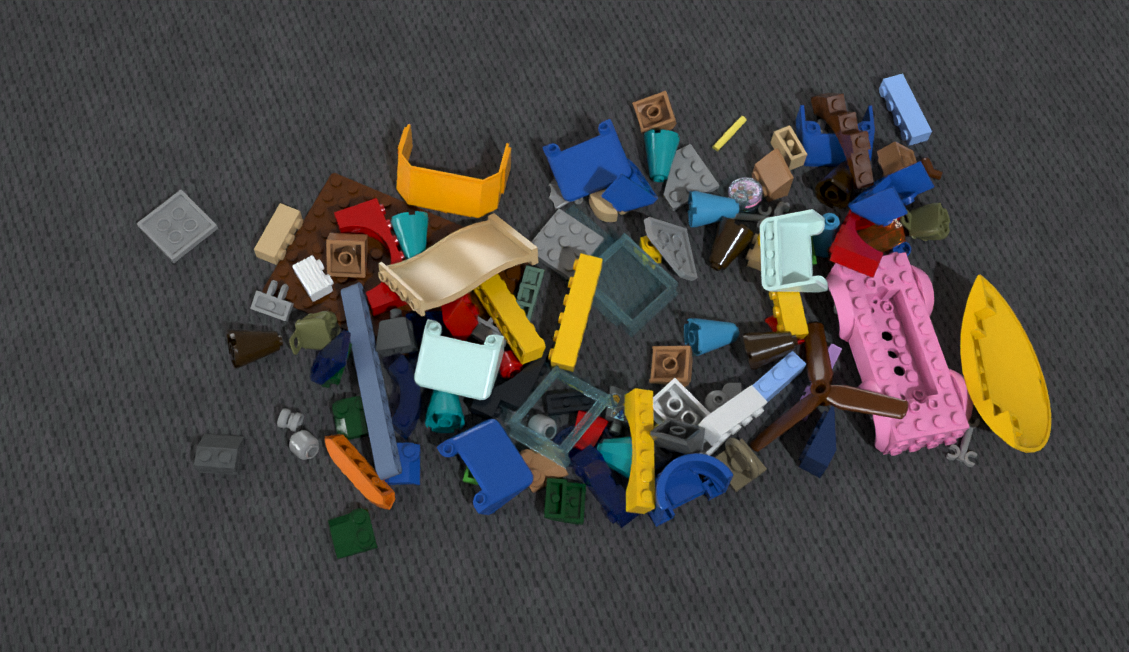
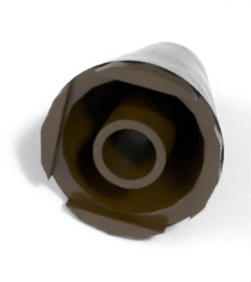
[815,160,854,209]
[708,217,754,271]
[227,330,283,369]
[743,331,798,370]

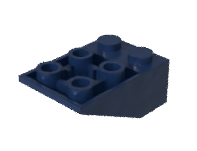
[798,406,836,478]

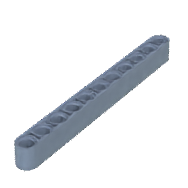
[341,282,402,480]

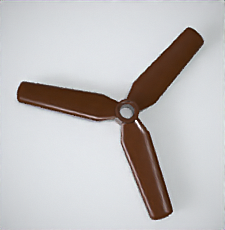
[749,322,908,452]

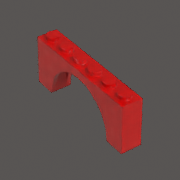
[334,198,408,316]
[829,209,900,278]

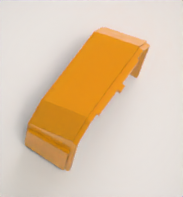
[396,124,511,218]

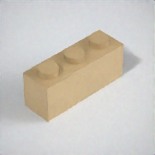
[254,203,303,265]

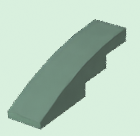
[516,265,545,323]

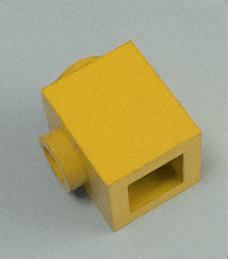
[639,235,662,265]

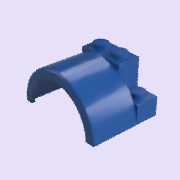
[648,453,734,527]

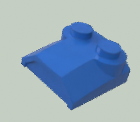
[384,443,420,485]

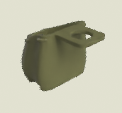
[900,203,950,241]
[289,311,340,355]

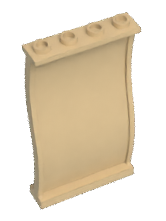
[378,214,538,316]

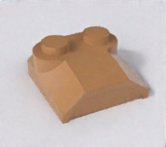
[632,91,677,134]
[649,346,693,387]
[520,440,569,493]

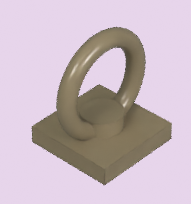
[715,438,767,493]

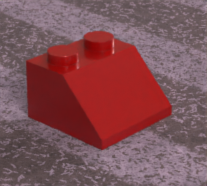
[441,293,480,341]

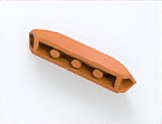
[325,434,395,510]

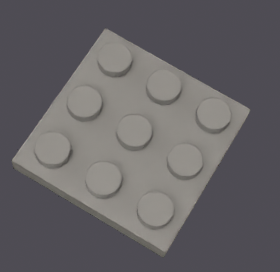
[137,190,218,263]
[531,209,604,280]

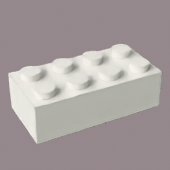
[653,378,731,455]

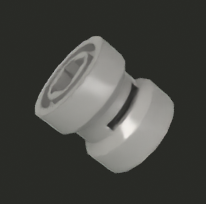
[277,408,304,433]

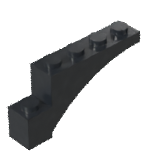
[471,339,554,420]

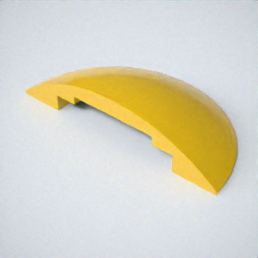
[960,275,1051,453]

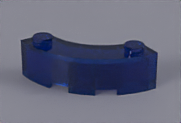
[388,354,422,440]
[572,444,640,528]

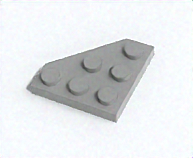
[663,144,719,212]
[644,217,698,281]

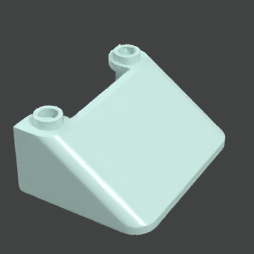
[760,209,828,292]
[414,319,504,400]

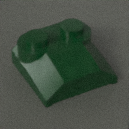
[332,395,369,440]
[328,508,378,559]

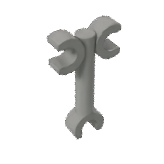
[731,205,772,231]
[946,418,980,467]

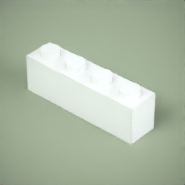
[698,385,768,446]

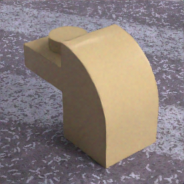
[589,189,629,222]

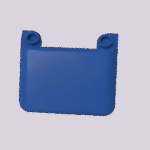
[542,119,632,202]
[437,419,534,515]

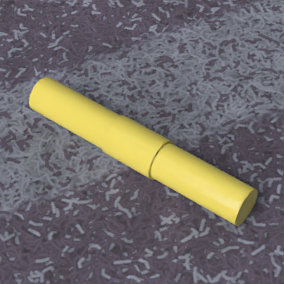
[712,116,747,151]

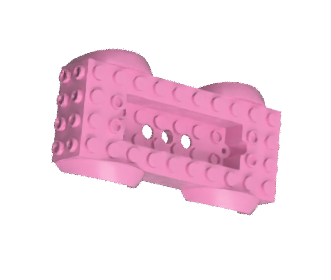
[826,252,973,456]

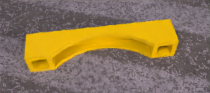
[624,388,655,514]

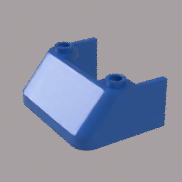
[795,105,875,167]
[601,158,658,212]
[848,161,935,227]

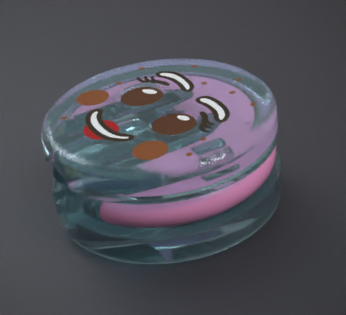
[728,177,763,212]

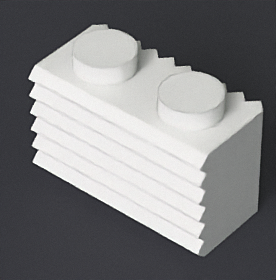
[293,255,334,302]

